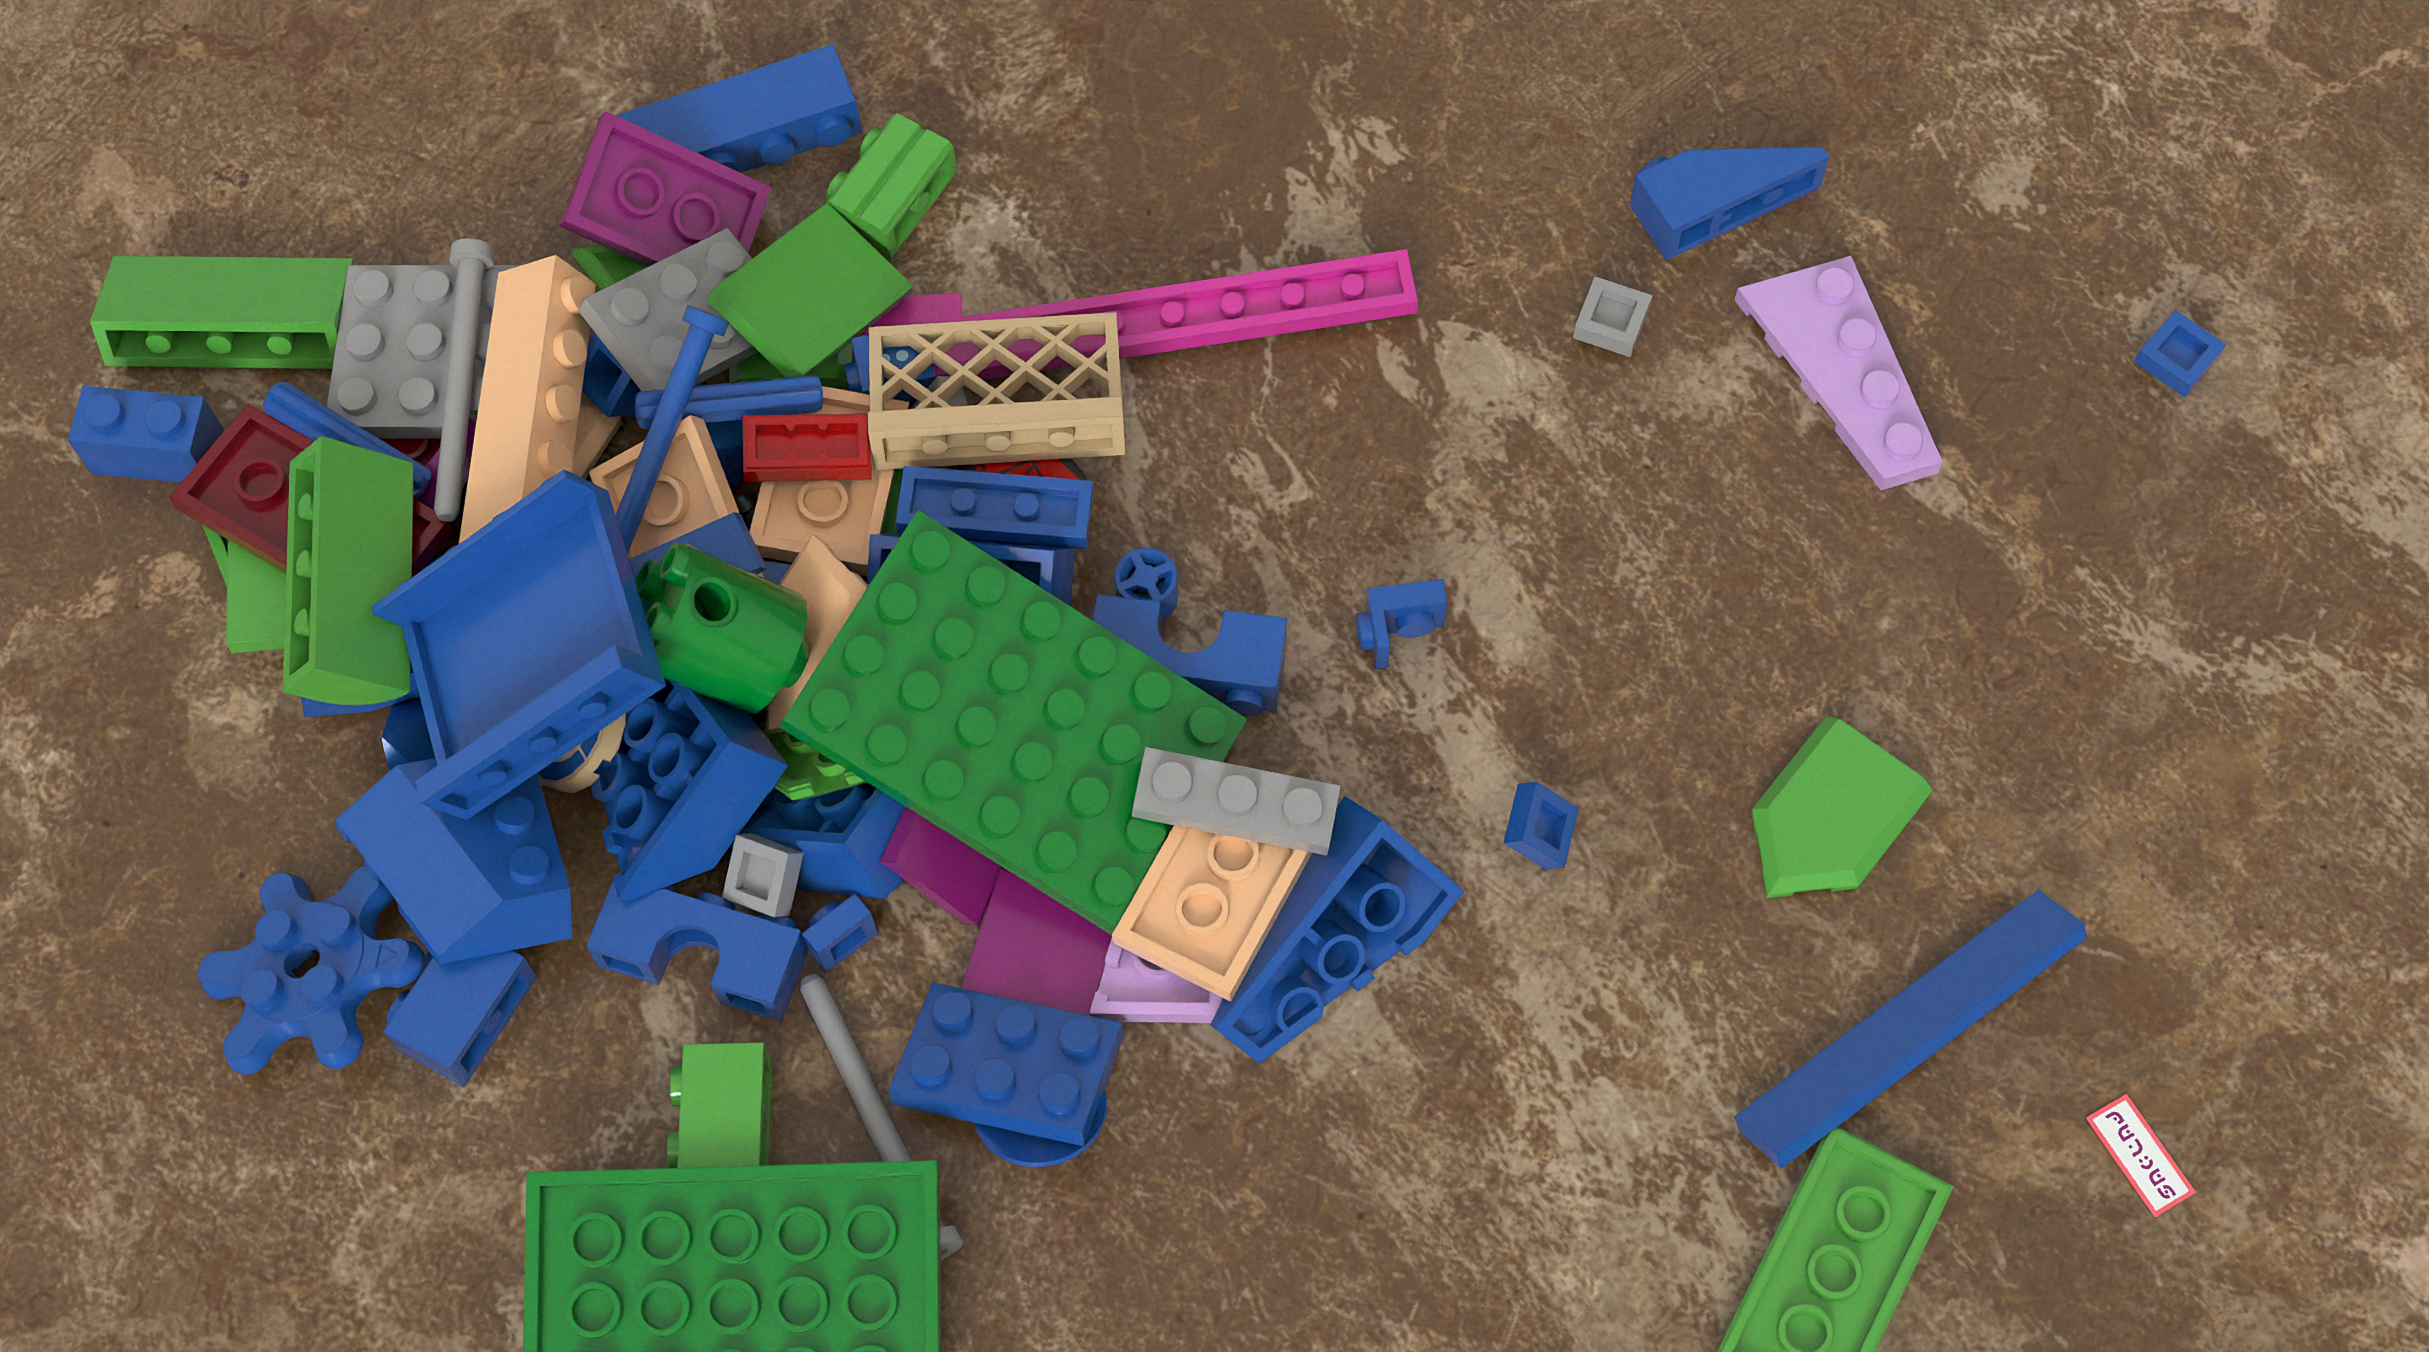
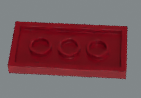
[169,403,454,577]

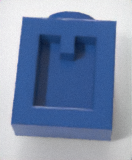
[1356,579,1447,669]

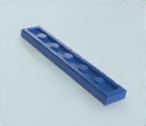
[1734,889,2087,1169]

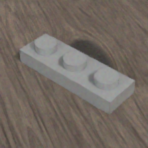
[1132,747,1341,856]

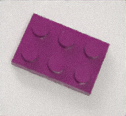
[559,111,772,266]

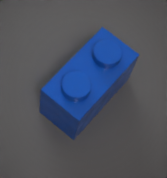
[68,386,225,482]
[383,950,537,1088]

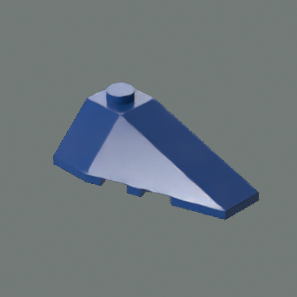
[1210,796,1464,1063]

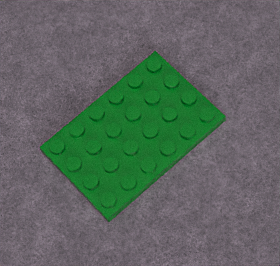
[779,510,1247,935]
[523,1160,942,1352]

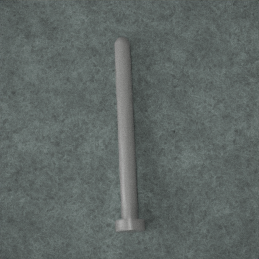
[434,238,495,521]
[800,974,963,1260]

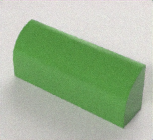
[90,256,355,369]
[283,436,413,705]

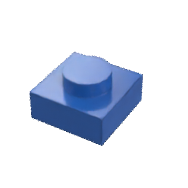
[2134,309,2226,397]
[1503,781,1579,869]
[802,894,878,973]

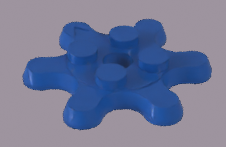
[198,866,425,1075]

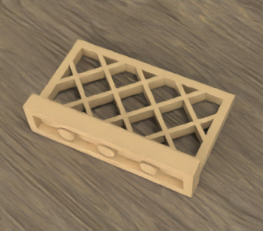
[868,312,1125,470]

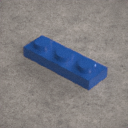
[895,466,1094,549]

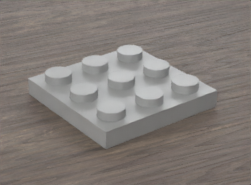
[327,265,521,439]

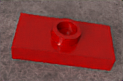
[743,413,872,482]

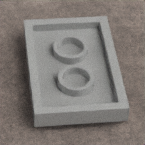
[579,228,759,391]

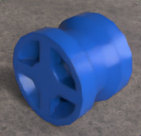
[1114,547,1179,621]

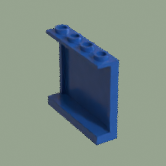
[371,469,666,820]

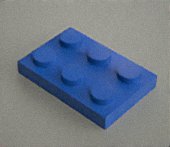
[889,982,1123,1146]

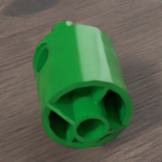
[635,542,811,714]

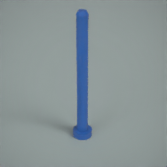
[616,305,730,555]

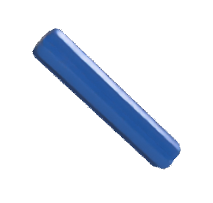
[635,375,823,429]
[263,382,433,499]

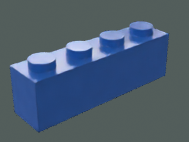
[615,44,862,173]

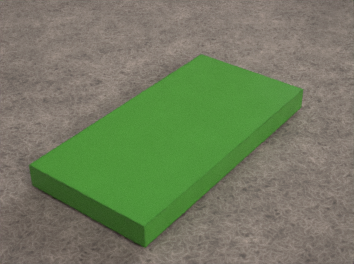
[1717,1127,1954,1352]

